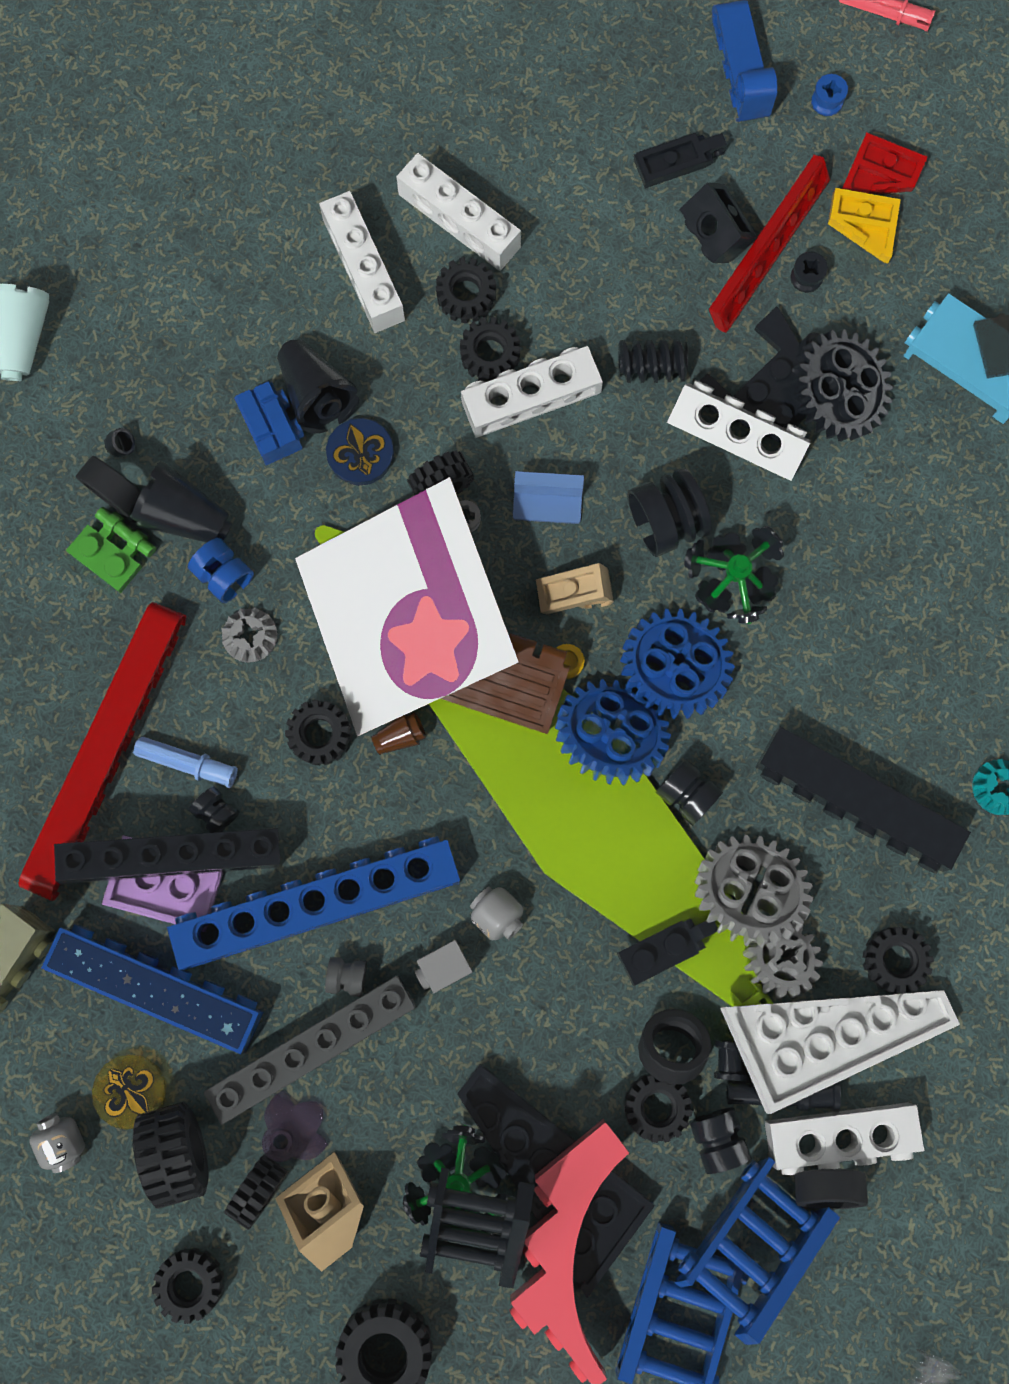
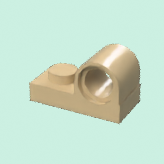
[536,563,614,615]

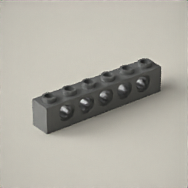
[204,976,417,1125]

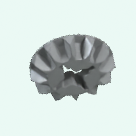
[221,607,277,662]

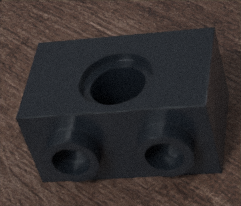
[679,182,757,263]

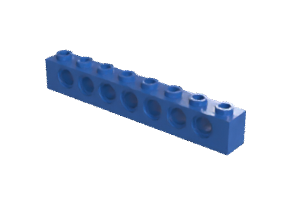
[167,836,460,970]

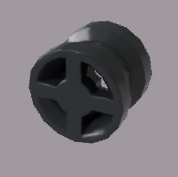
[790,251,828,293]

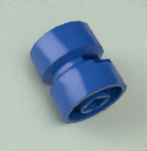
[187,538,254,603]

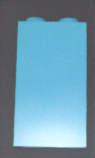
[904,293,1009,424]

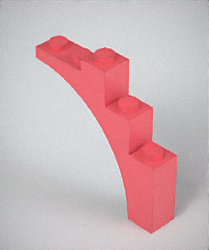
[509,1119,629,1384]

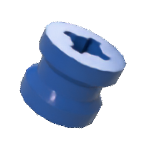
[811,74,848,116]

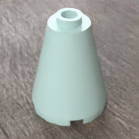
[0,284,49,381]

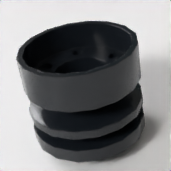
[627,467,712,557]

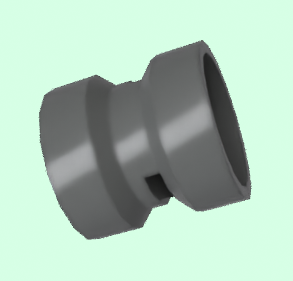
[325,957,367,997]

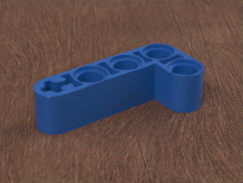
[712,0,777,122]

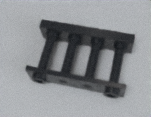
[420,1167,535,1289]

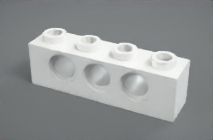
[396,153,521,271]
[319,191,405,333]
[461,346,603,438]
[667,380,811,481]
[765,1102,924,1175]

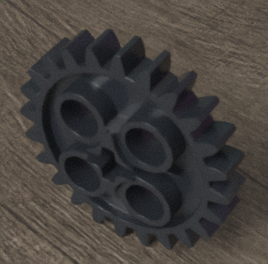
[790,329,893,442]

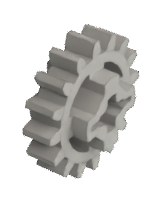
[743,925,823,999]

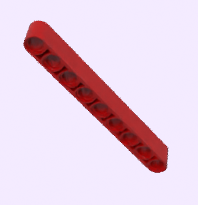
[18,602,186,901]

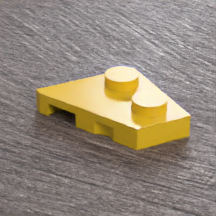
[828,188,901,263]

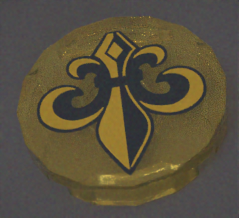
[92,1054,166,1130]

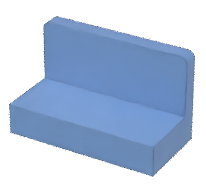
[513,471,584,524]

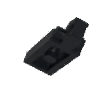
[634,133,727,188]
[617,918,718,986]

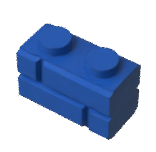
[234,381,305,465]

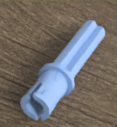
[133,737,238,788]

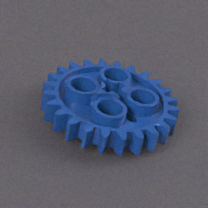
[620,609,735,719]
[555,679,671,785]

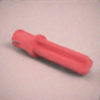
[839,0,936,32]

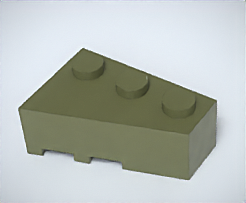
[0,903,56,1014]

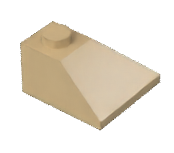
[275,1152,364,1272]

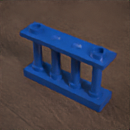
[674,1157,840,1345]
[615,1222,749,1384]

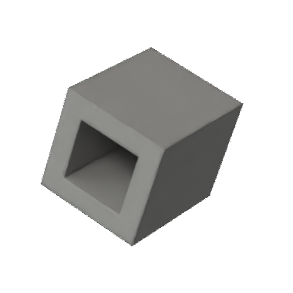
[415,940,473,994]

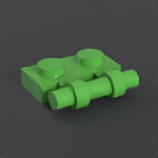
[66,507,157,593]

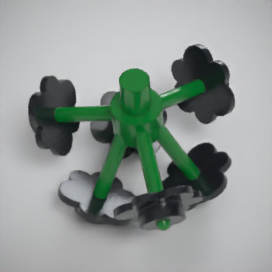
[684,526,784,624]
[403,1124,510,1232]

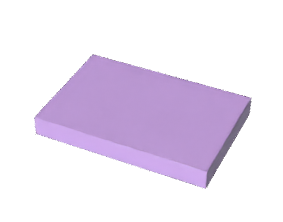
[102,836,223,932]

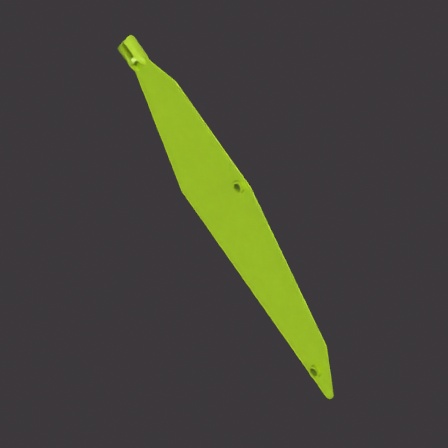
[314,525,774,1007]

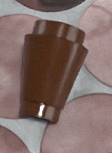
[371,712,426,755]

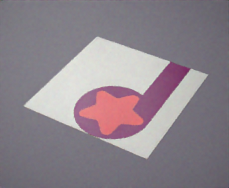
[295,477,519,736]

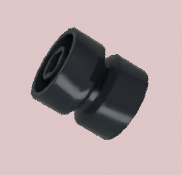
[655,759,723,826]
[689,1107,752,1174]

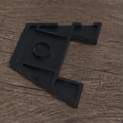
[700,306,824,443]

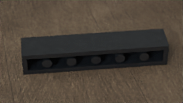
[755,726,971,874]

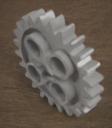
[695,835,813,948]

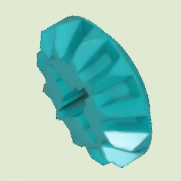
[972,759,1009,815]

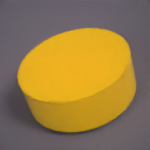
[556,644,585,679]

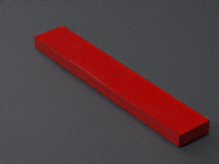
[708,155,830,333]

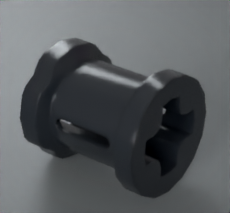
[714,1041,747,1081]

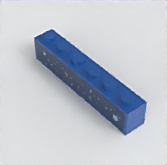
[41,924,264,1055]

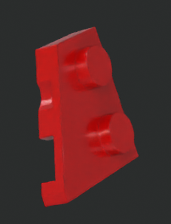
[842,132,927,194]

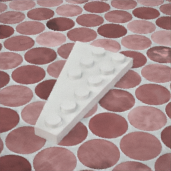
[720,990,960,1114]

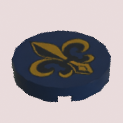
[326,418,394,486]

